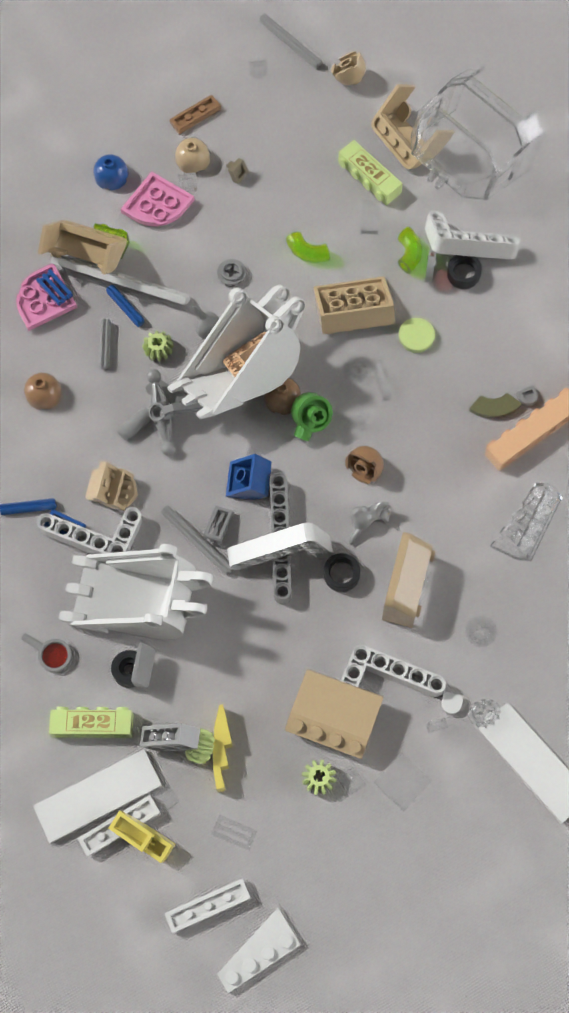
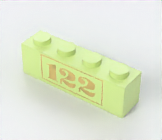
[338,140,403,205]
[49,706,134,738]

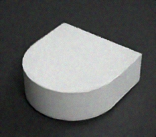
[441,691,464,715]

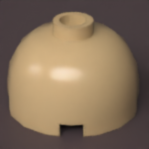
[331,51,366,85]
[175,138,210,174]

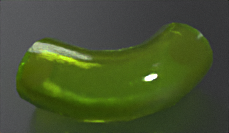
[397,226,423,274]
[285,232,330,263]

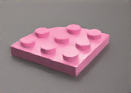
[121,171,195,226]
[16,264,77,331]

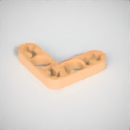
[223,332,266,378]

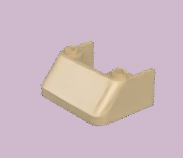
[371,84,455,169]
[38,220,127,275]
[382,532,436,628]

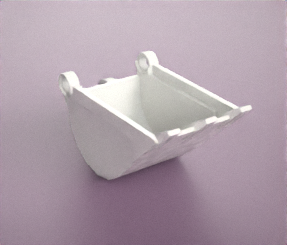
[167,284,305,419]
[58,544,213,639]

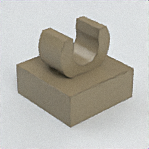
[226,158,249,184]

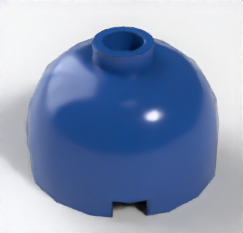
[93,154,129,191]

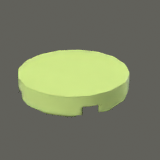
[398,318,435,353]

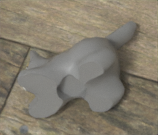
[192,306,219,339]
[349,502,391,545]

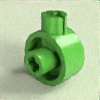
[291,392,333,441]

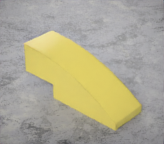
[108,810,176,863]

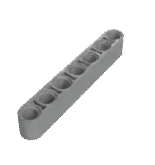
[270,473,292,605]

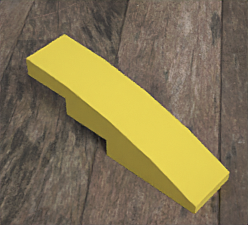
[213,704,233,792]

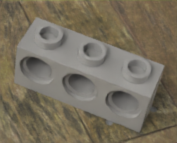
[139,723,200,752]

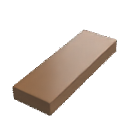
[169,94,222,135]

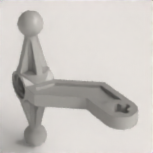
[147,369,203,456]

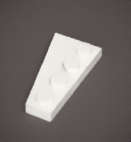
[217,908,301,993]

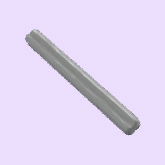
[260,13,322,69]
[161,505,232,575]

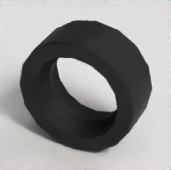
[447,255,482,289]
[324,553,360,592]

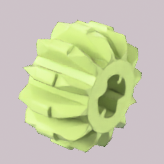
[142,330,174,362]
[185,728,215,764]
[302,760,336,795]

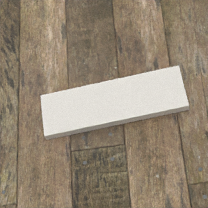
[477,702,569,824]
[33,749,162,844]

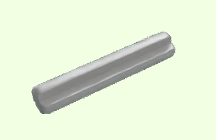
[99,319,111,370]

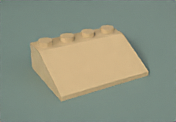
[313,276,395,334]
[285,669,384,759]

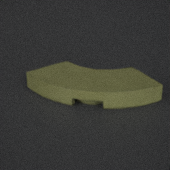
[469,393,522,418]

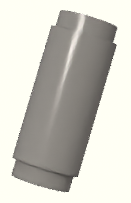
[117,407,152,441]

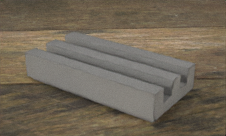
[203,506,234,545]

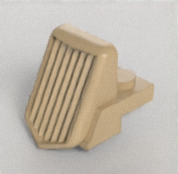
[85,461,138,511]

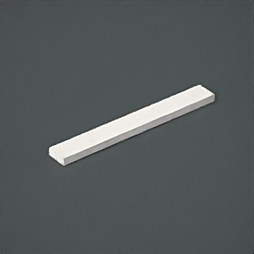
[51,255,191,305]

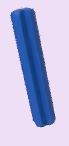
[106,285,145,327]
[0,498,57,515]

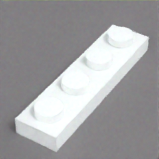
[78,795,161,857]
[164,878,251,934]

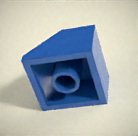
[226,454,272,500]

